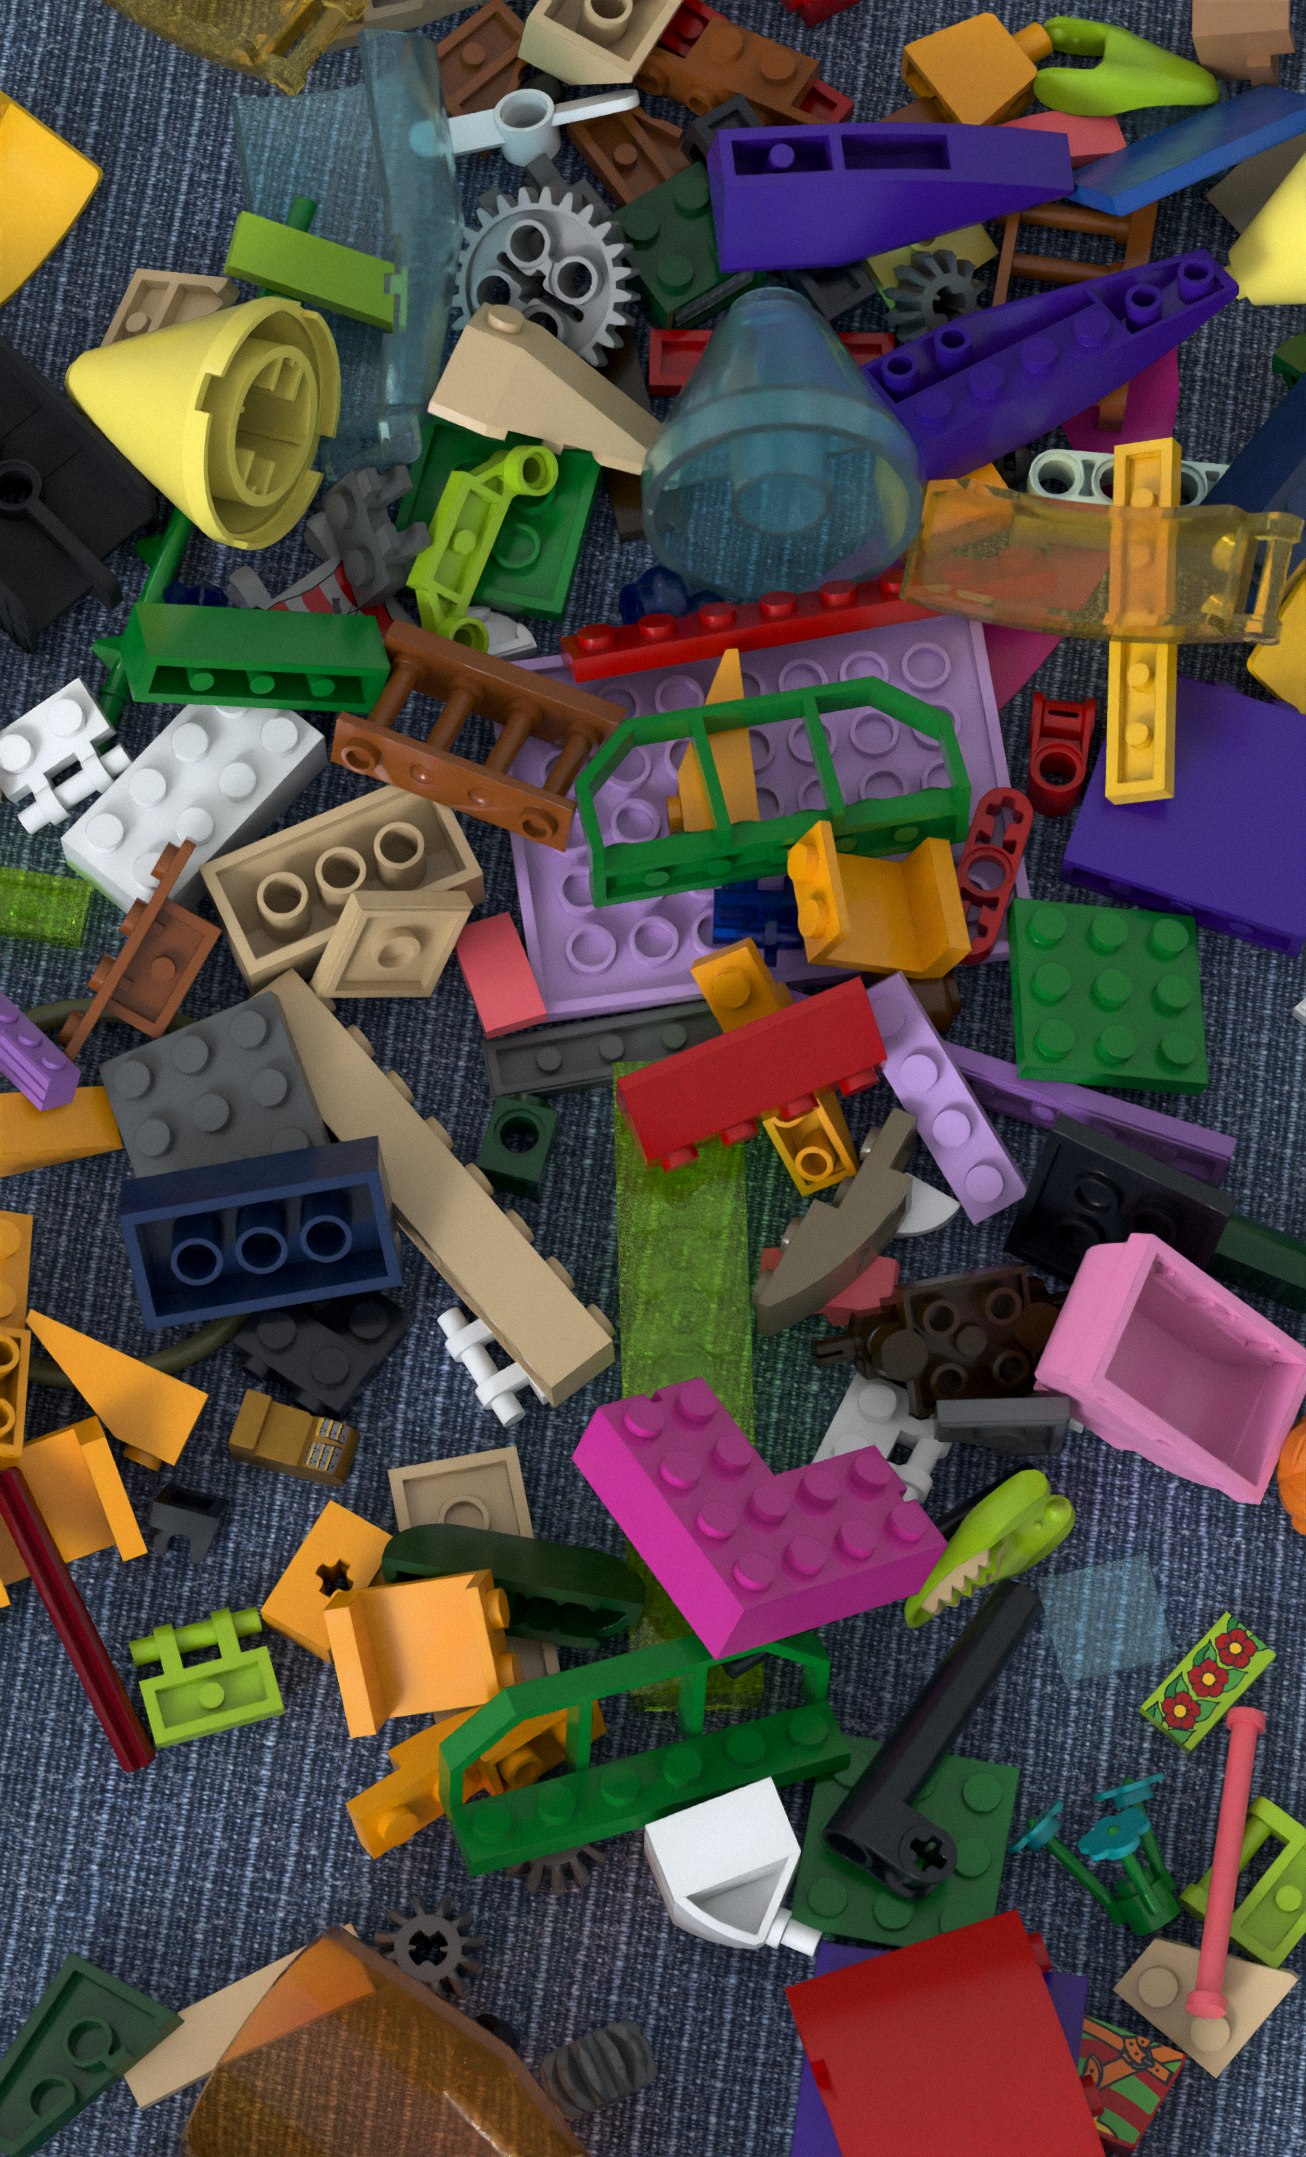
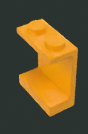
[787,820,972,979]
[0,1415,148,1608]
[323,1569,523,1738]

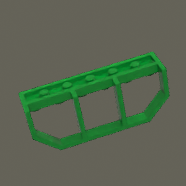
[575,676,971,908]
[439,1631,851,1878]

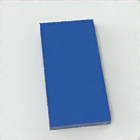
[1065,84,1306,217]

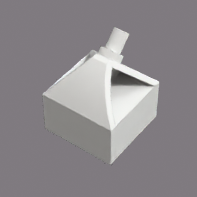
[644,1776,823,1957]

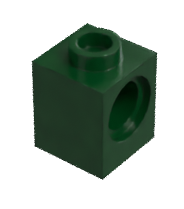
[476,1094,559,1202]

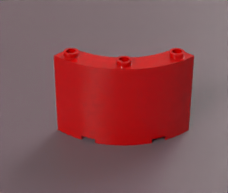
[784,1909,1106,2157]

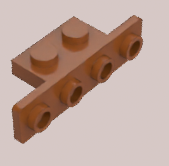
[632,15,829,127]
[55,835,223,1062]

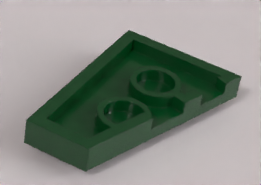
[0,1952,185,2157]

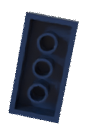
[118,1135,403,1331]

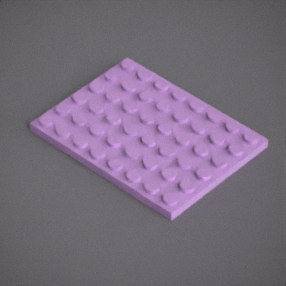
[492,609,1031,1024]

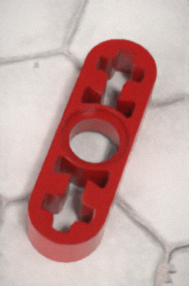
[956,787,1033,965]

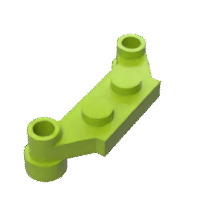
[406,445,558,654]

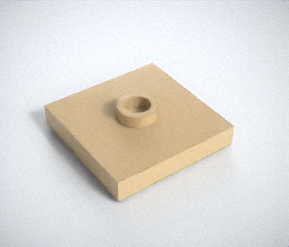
[311,890,473,998]

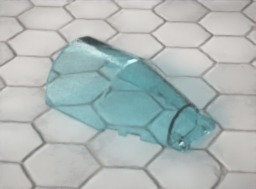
[230,29,465,488]

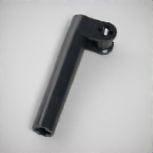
[822,1579,1043,1901]

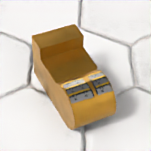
[228,1389,361,1487]

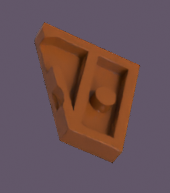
[407,0,529,160]
[566,106,691,208]

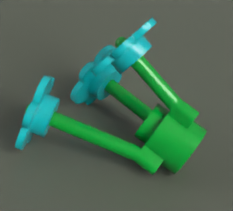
[1006,1772,1181,1937]

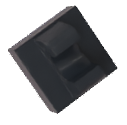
[148,1483,230,1564]

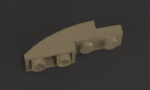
[751,1107,917,1337]

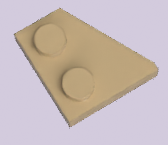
[100,268,241,347]
[1113,1936,1301,2078]

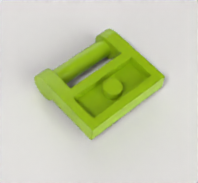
[1177,1796,1306,1969]

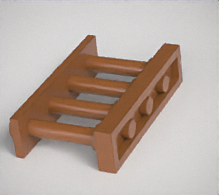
[992,200,1159,433]
[330,618,628,852]

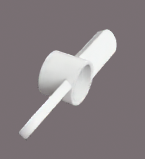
[413,89,640,167]

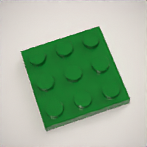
[395,412,605,623]
[1006,898,1209,1096]
[791,1734,1020,1950]

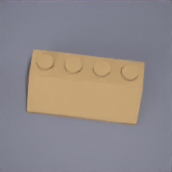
[517,0,684,85]
[198,784,485,997]

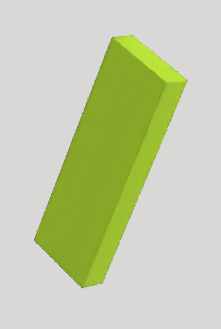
[223,211,415,333]

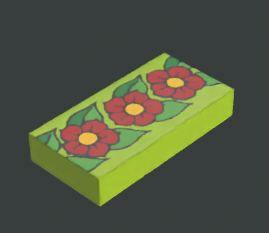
[1139,1611,1276,1755]

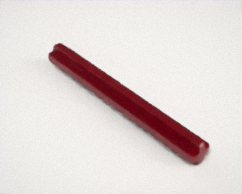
[0,1466,156,1773]

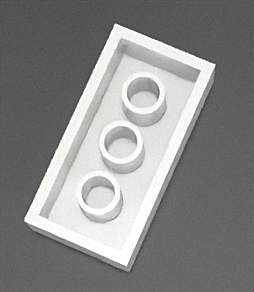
[60,704,328,914]

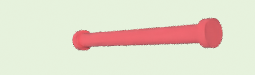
[1186,1706,1267,2019]

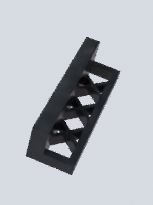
[680,93,878,335]

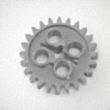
[444,186,641,367]

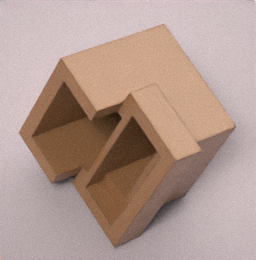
[1192,0,1295,88]

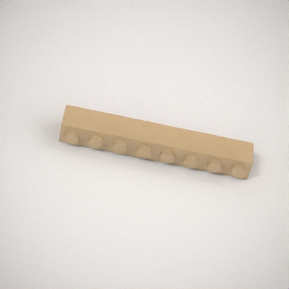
[250,967,616,1408]

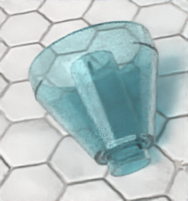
[641,287,923,601]

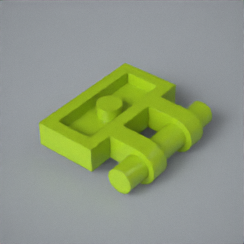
[129,1606,285,1750]

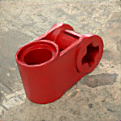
[1025,691,1096,817]

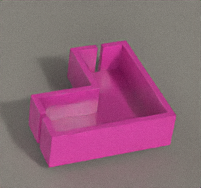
[571,1377,949,1661]

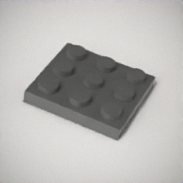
[97,990,331,1178]

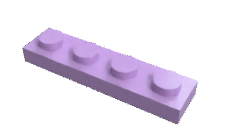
[866,970,1028,1225]

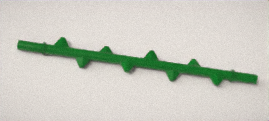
[92,196,318,755]

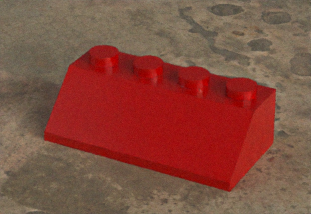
[616,976,888,1174]

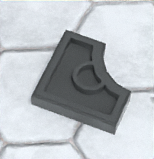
[933,1397,1070,1456]

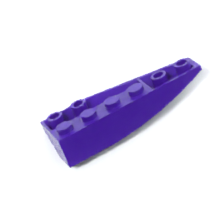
[706,122,1075,273]
[858,248,1239,495]

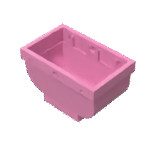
[1033,1233,1306,1505]

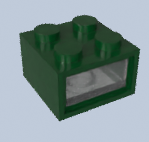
[599,160,768,331]

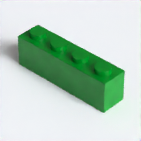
[120,602,391,713]

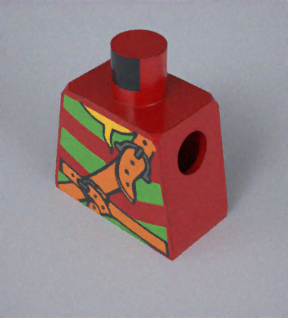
[1078,2014,1187,2157]

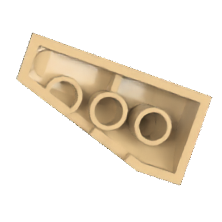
[427,302,692,483]

